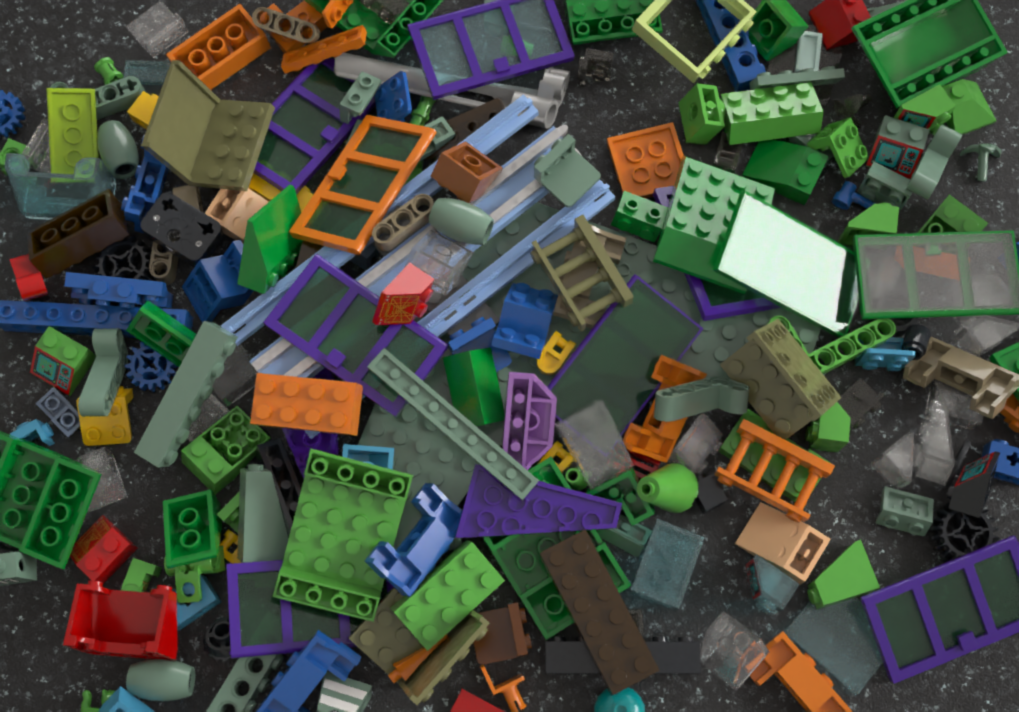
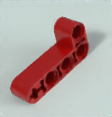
[10,254,48,301]

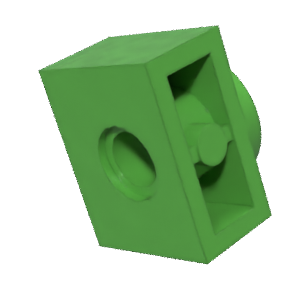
[679,83,725,145]

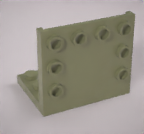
[141,60,275,191]
[720,319,842,440]
[348,587,490,705]

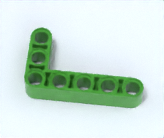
[766,315,896,375]

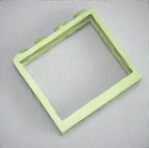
[632,0,757,83]

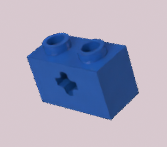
[981,439,1019,485]

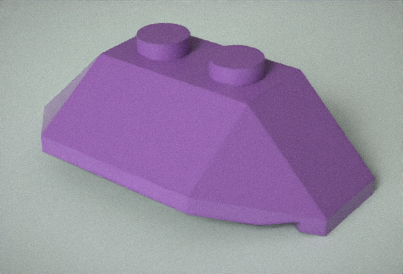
[502,372,557,470]

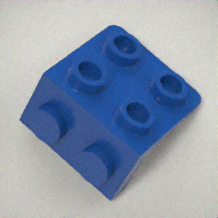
[374,71,412,136]
[447,317,512,372]

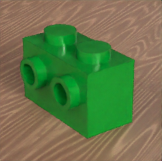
[611,191,668,242]

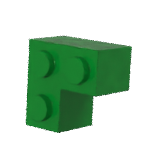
[586,465,655,526]

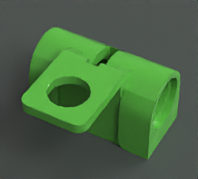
[164,545,225,603]

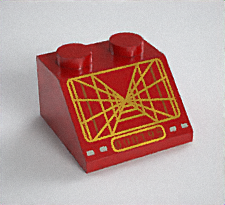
[372,262,434,325]
[70,515,138,583]

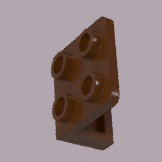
[474,602,532,665]

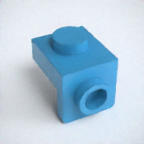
[10,419,55,446]

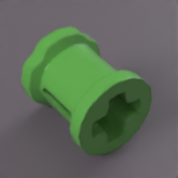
[94,57,124,85]

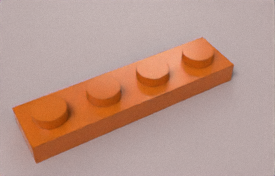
[281,25,367,74]

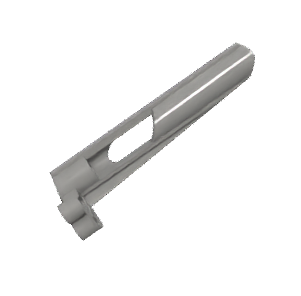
[334,53,570,129]

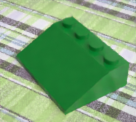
[237,185,306,294]

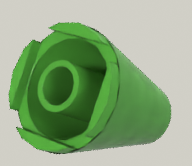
[637,463,698,513]

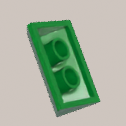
[126,300,197,367]
[443,347,504,426]

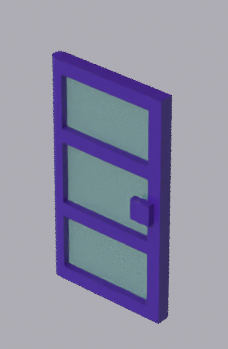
[407,0,575,100]

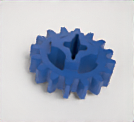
[0,90,26,138]
[125,342,178,392]

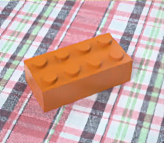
[166,4,271,90]
[250,373,363,436]

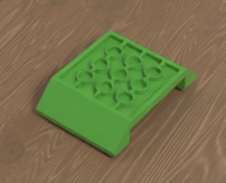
[273,449,413,622]

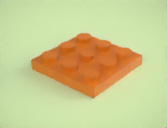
[606,122,683,199]

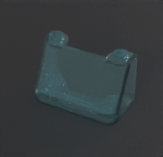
[5,153,117,220]

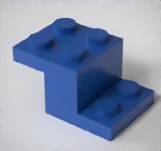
[182,240,254,323]
[491,283,558,359]

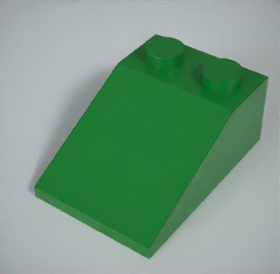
[742,140,829,206]
[163,489,222,569]

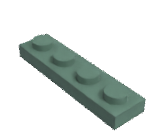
[749,66,845,90]

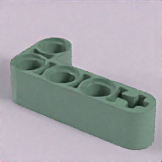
[50,76,146,120]
[906,124,962,200]
[78,328,128,417]
[654,376,749,422]

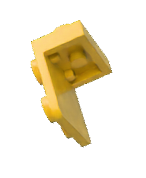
[76,386,133,446]

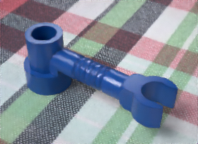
[832,181,877,210]

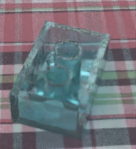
[629,519,705,612]

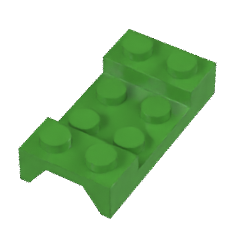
[718,408,831,502]

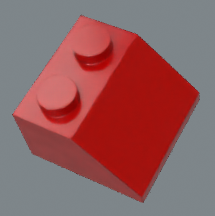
[808,0,871,51]

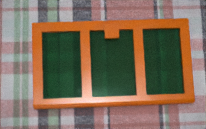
[289,115,437,255]

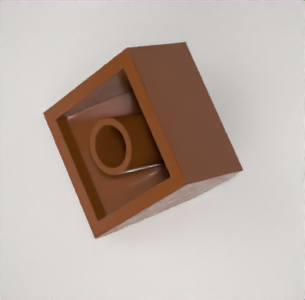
[431,141,503,203]

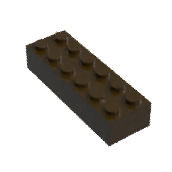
[539,529,660,696]

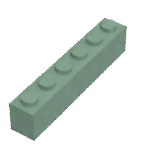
[134,321,238,467]

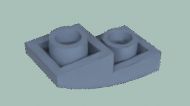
[35,387,80,437]

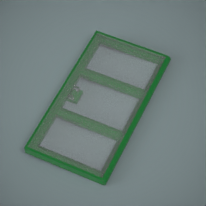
[852,230,1019,319]

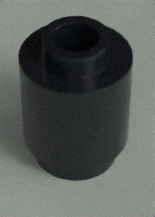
[901,324,931,360]

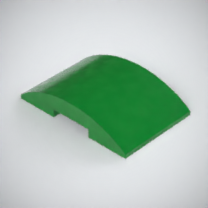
[0,431,102,569]
[482,457,632,640]

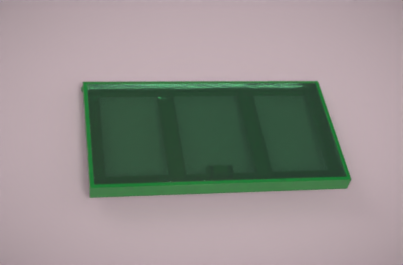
[713,190,870,338]

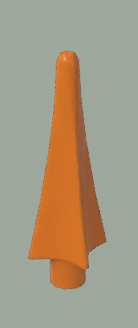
[388,634,448,683]

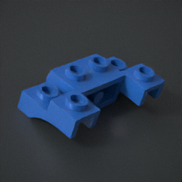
[121,135,169,233]
[65,272,173,309]
[365,483,463,597]
[256,630,361,712]

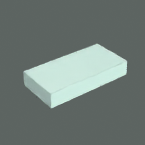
[794,31,822,73]

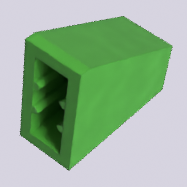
[807,540,880,610]

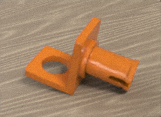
[480,664,526,712]

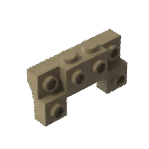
[553,224,626,329]
[903,337,1019,419]

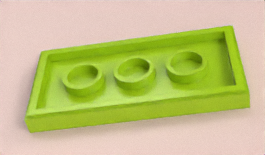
[46,88,100,182]

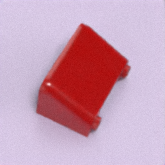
[63,580,178,661]

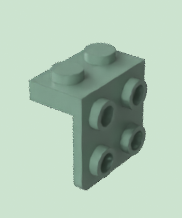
[534,134,601,208]

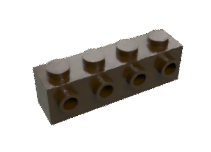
[414,98,505,163]

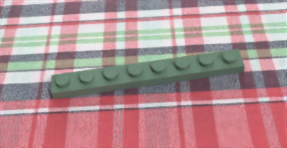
[367,348,539,500]

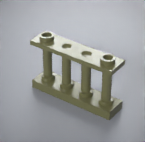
[530,214,634,332]

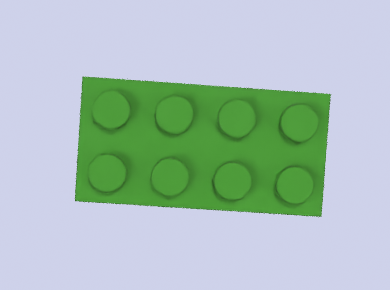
[720,82,823,145]
[390,540,505,651]

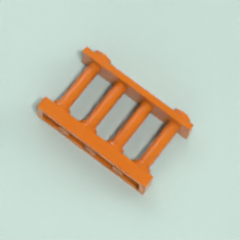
[714,419,835,523]

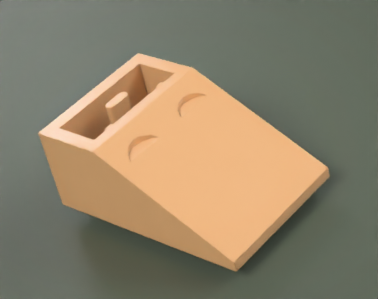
[205,188,268,244]
[735,502,831,585]

